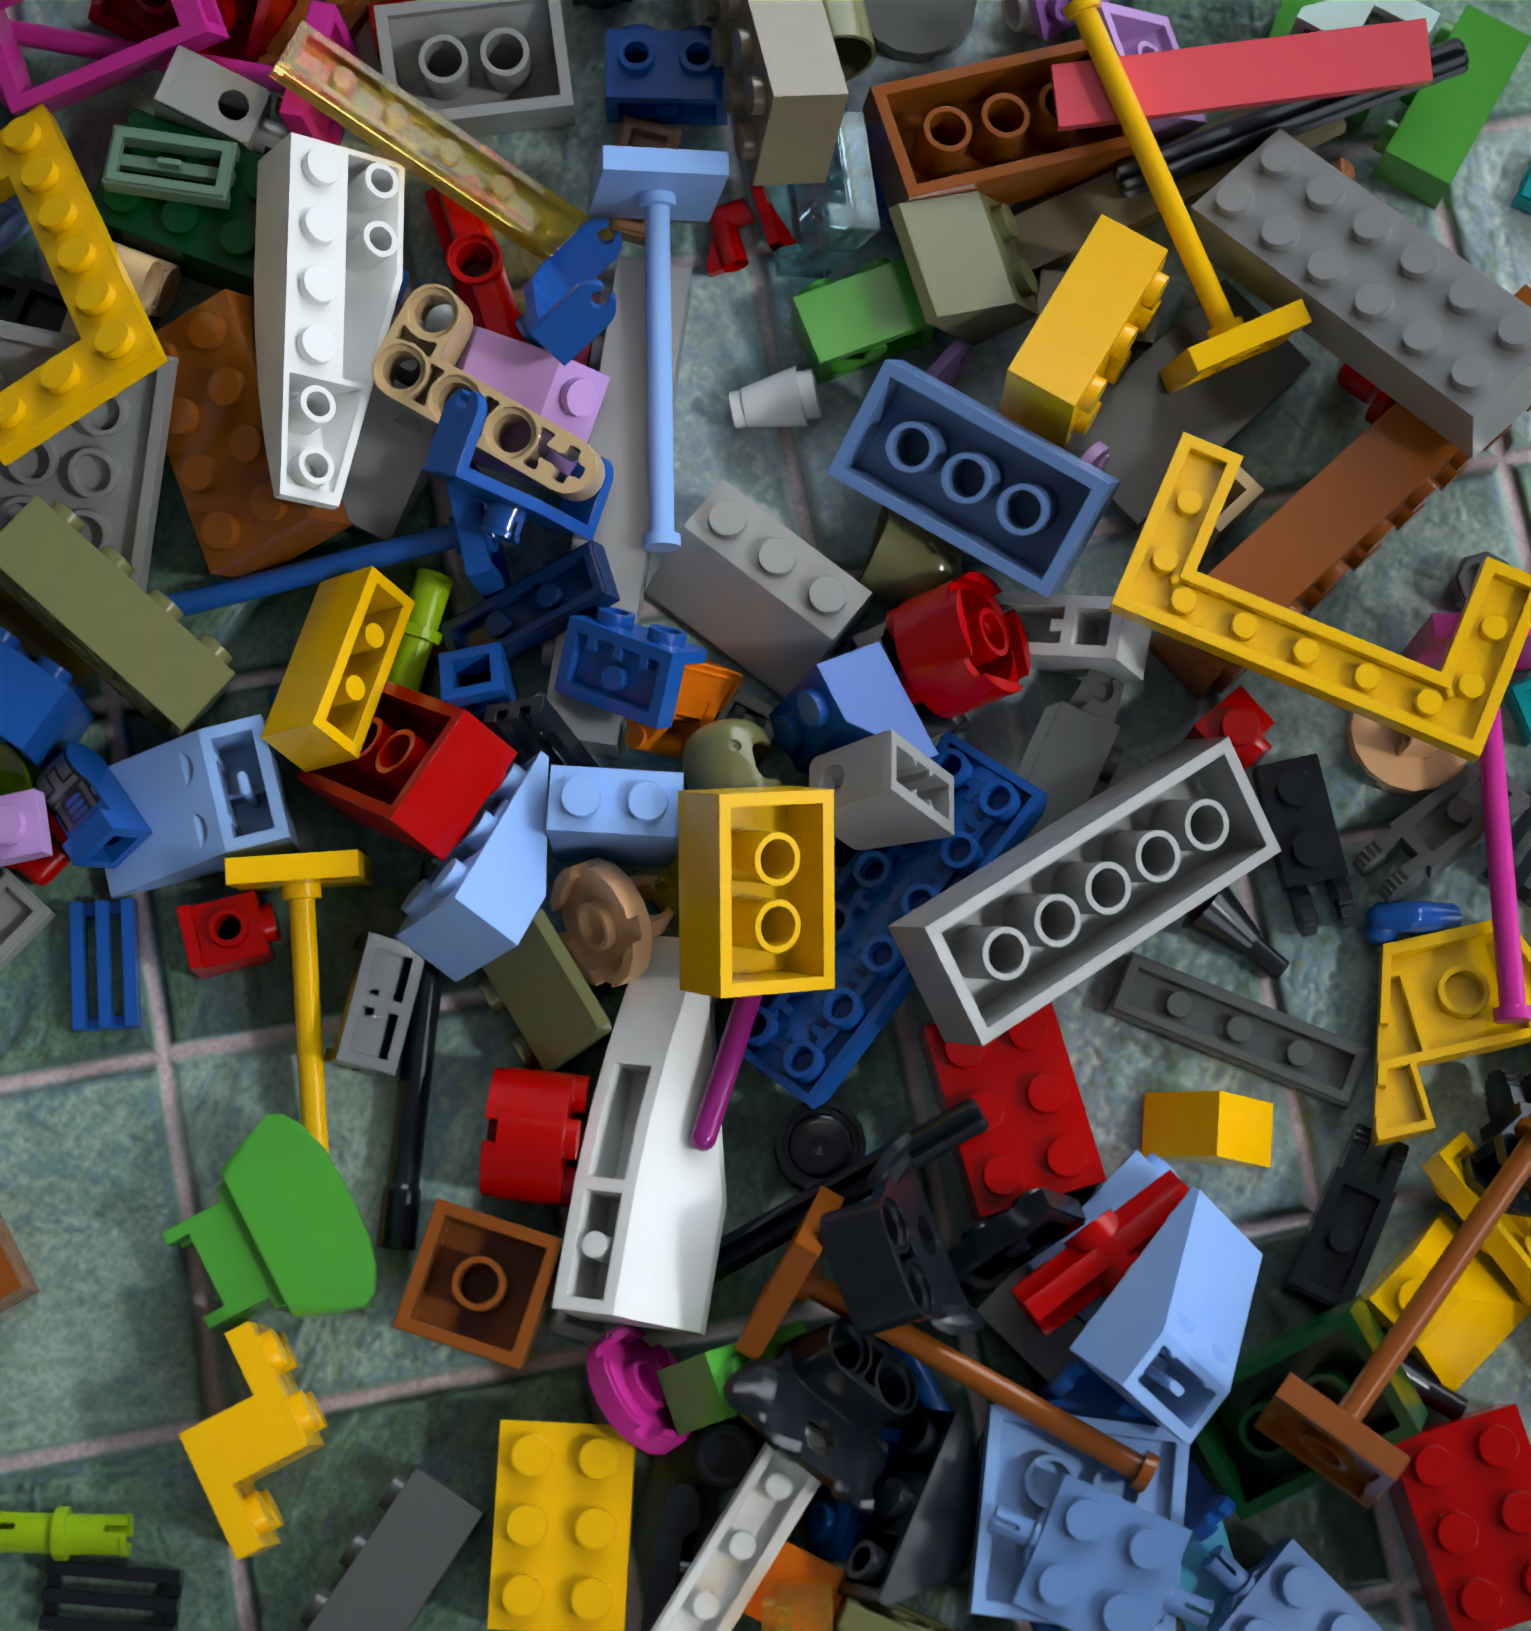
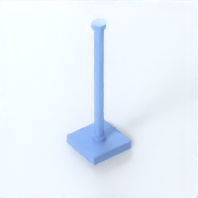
[588,145,729,553]

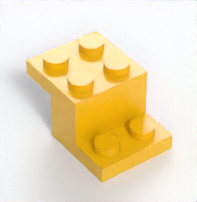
[178,1321,328,1560]

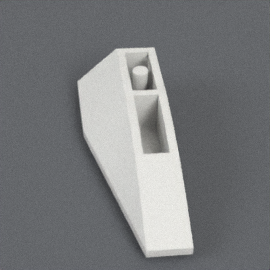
[254,132,405,510]
[552,936,727,1336]

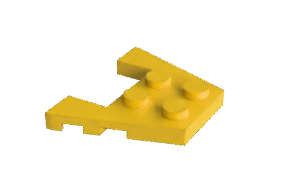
[1372,920,1531,1147]

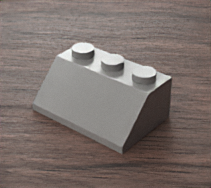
[374,0,576,147]
[645,478,872,700]

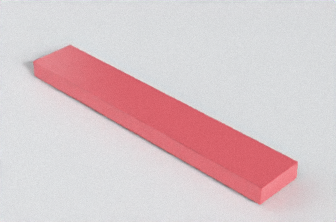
[1050,18,1433,132]

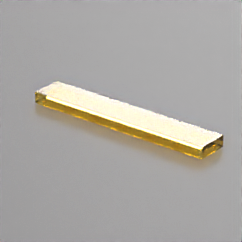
[268,20,614,261]

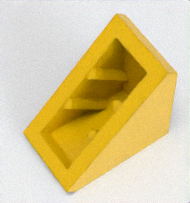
[1140,1090,1274,1169]

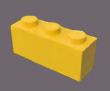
[260,566,415,772]

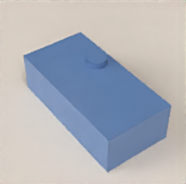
[826,359,1122,598]

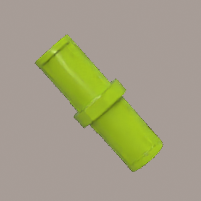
[387,568,454,692]
[0,1506,134,1561]

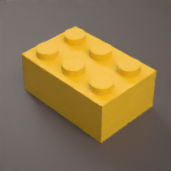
[999,214,1170,449]
[678,786,835,998]
[487,1420,636,1631]

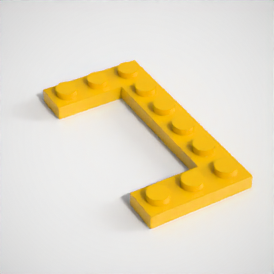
[0,103,168,466]
[1108,432,1531,763]

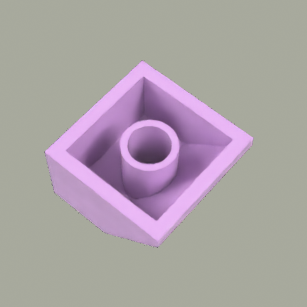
[430,326,611,492]

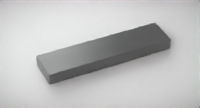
[1105,951,1371,1110]

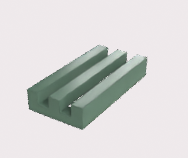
[102,124,241,210]

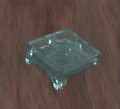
[773,111,881,279]

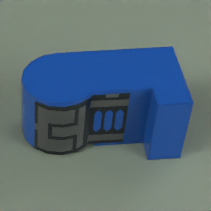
[34,742,153,869]

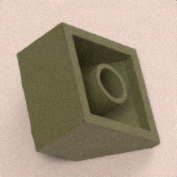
[888,191,1039,345]
[476,908,612,1072]

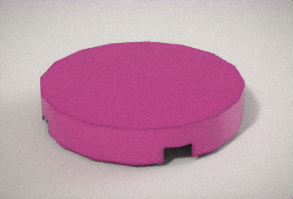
[586,1325,693,1455]

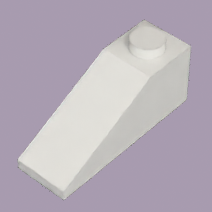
[993,592,1152,681]

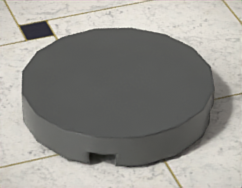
[864,0,977,64]

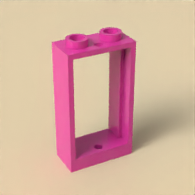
[0,0,230,116]

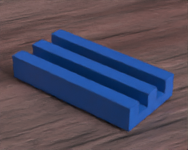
[69,898,142,1033]

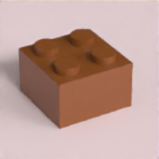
[392,1198,564,1371]

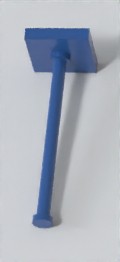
[166,459,512,617]

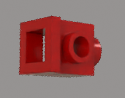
[1183,685,1275,771]
[176,890,282,980]

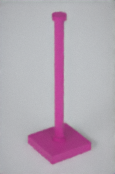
[9,0,364,146]
[1404,613,1531,1024]

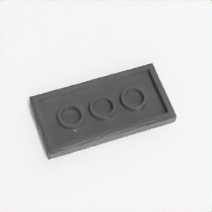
[1064,279,1312,531]

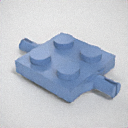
[987,1473,1214,1631]
[1201,1538,1384,1631]

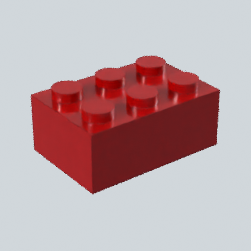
[296,681,518,861]
[918,1001,1107,1223]
[1388,1403,1531,1631]

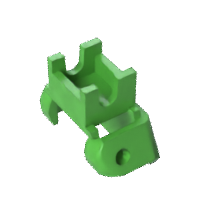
[162,1114,377,1331]

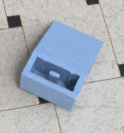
[104,714,300,899]
[395,751,549,982]
[1069,1186,1263,1446]

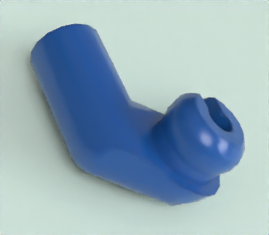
[1362,901,1462,947]

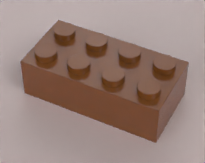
[857,39,1134,229]
[155,289,351,578]

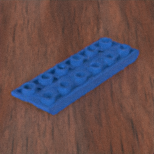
[716,731,1048,1109]

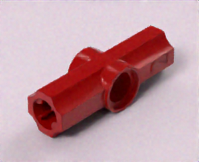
[424,175,530,344]
[1009,1169,1190,1337]

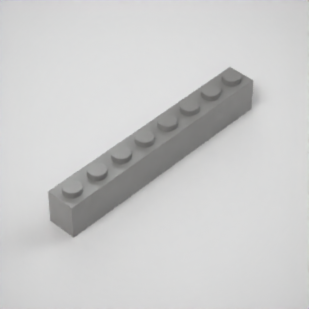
[531,257,692,760]

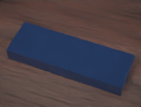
[439,540,620,685]

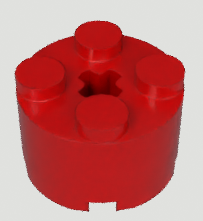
[886,571,1031,719]
[480,1067,590,1207]

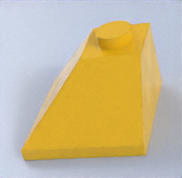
[1360,1210,1531,1391]

